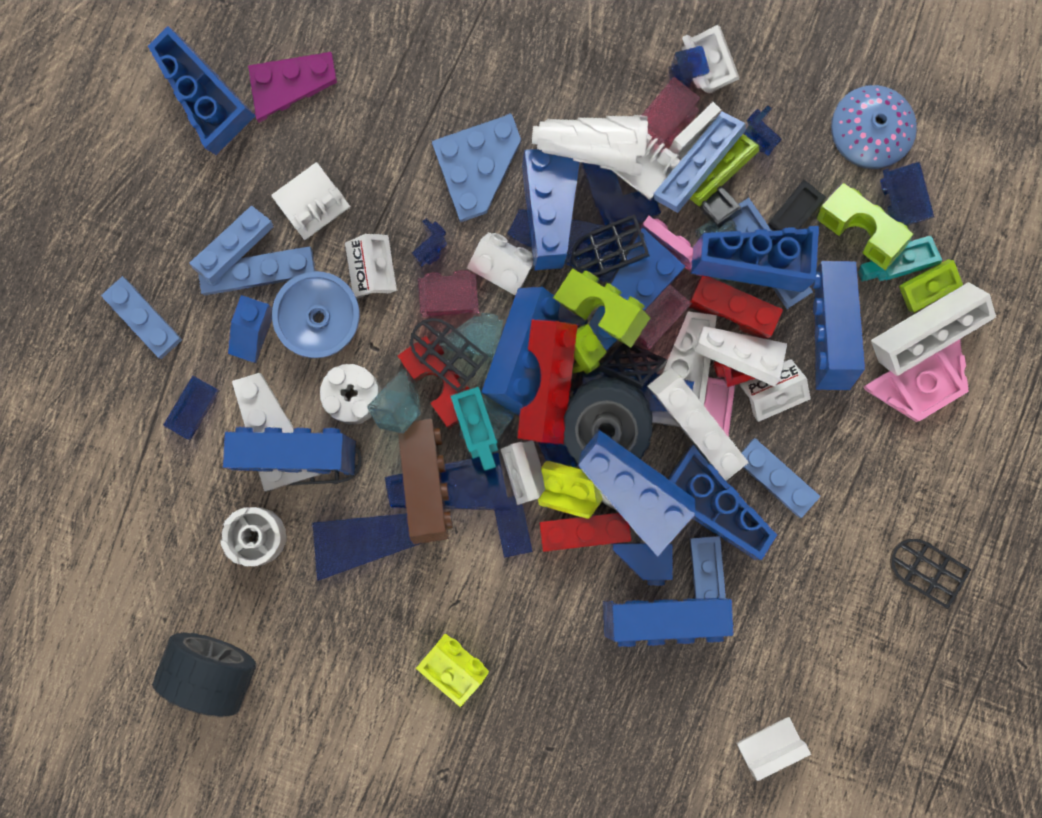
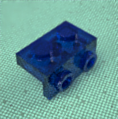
[880,161,935,226]

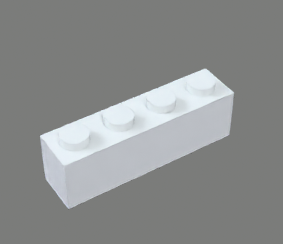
[871,282,996,376]
[648,368,749,481]

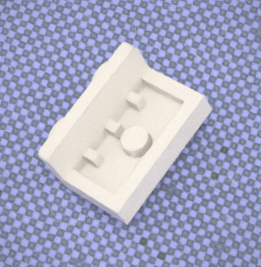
[682,25,740,94]
[467,233,534,295]

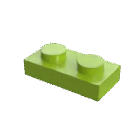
[899,259,963,313]

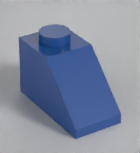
[228,295,272,363]
[611,543,673,585]

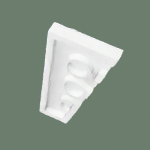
[650,311,717,427]
[232,373,322,492]

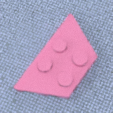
[863,337,969,422]

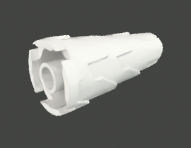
[532,115,648,176]

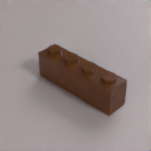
[397,419,453,544]

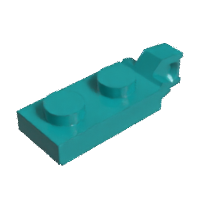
[857,235,942,281]
[451,386,498,471]

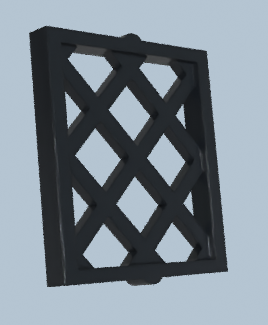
[599,343,667,389]

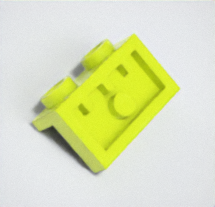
[538,461,603,519]
[416,634,489,707]

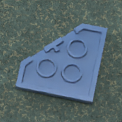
[432,113,521,222]

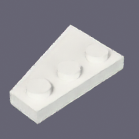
[694,326,787,387]

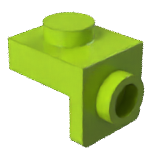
[572,324,607,374]

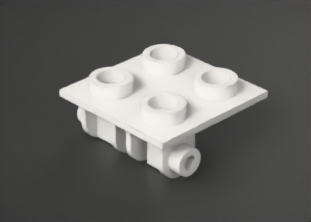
[612,133,681,200]
[271,162,350,240]

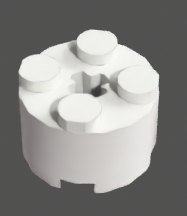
[320,364,382,425]
[221,507,287,566]

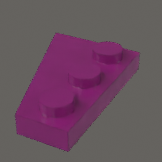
[248,52,337,123]

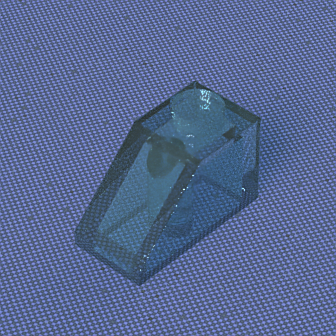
[440,313,503,358]
[367,369,421,433]

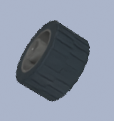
[563,376,653,464]
[152,632,256,717]

